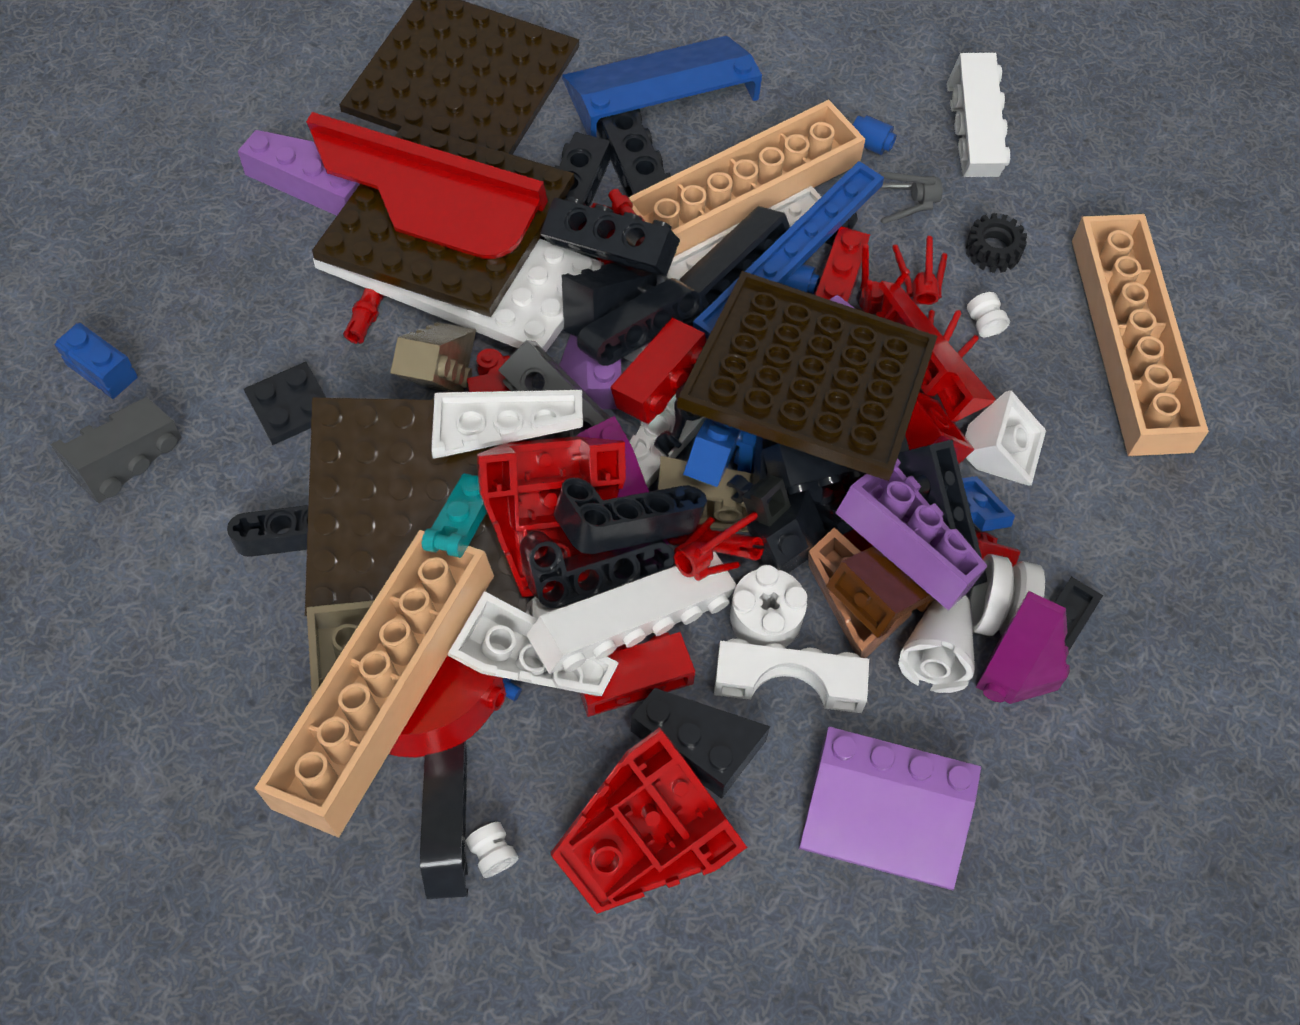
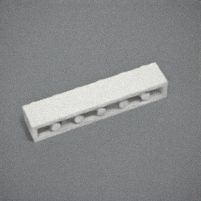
[527,552,737,674]

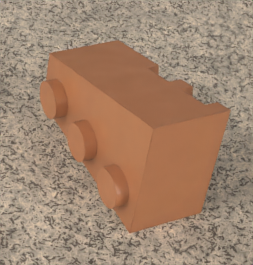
[808,527,912,658]

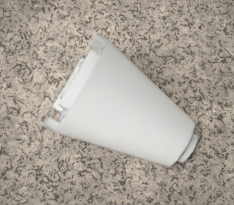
[898,596,975,693]

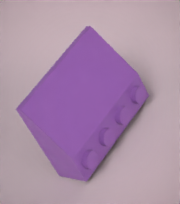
[799,727,981,891]

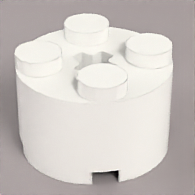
[730,565,807,647]

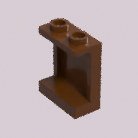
[826,546,934,638]

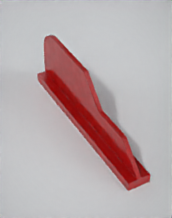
[306,112,548,259]

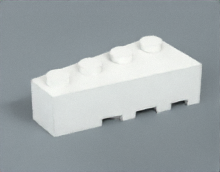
[947,53,1010,177]

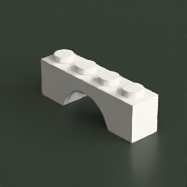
[714,639,869,713]

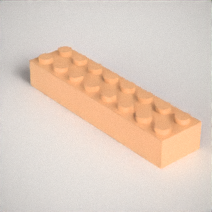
[628,100,865,257]
[1072,214,1209,456]
[255,530,494,838]

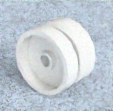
[969,554,1045,636]

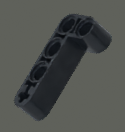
[577,278,703,366]
[554,478,707,554]
[227,505,308,557]
[520,531,674,609]
[420,741,468,899]

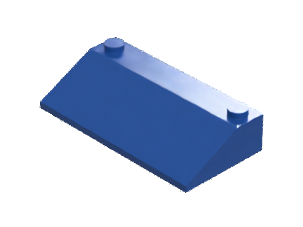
[562,36,762,137]

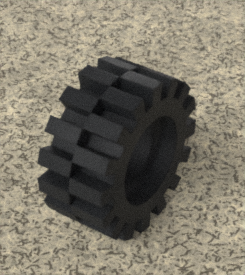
[965,213,1027,273]

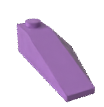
[559,334,621,410]

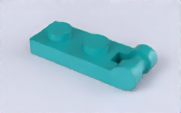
[422,473,487,558]

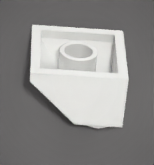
[965,390,1046,486]

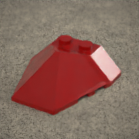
[477,436,626,597]
[551,727,747,914]

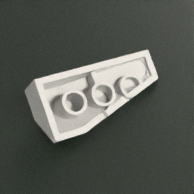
[448,591,618,696]

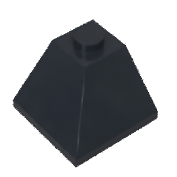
[746,490,827,573]

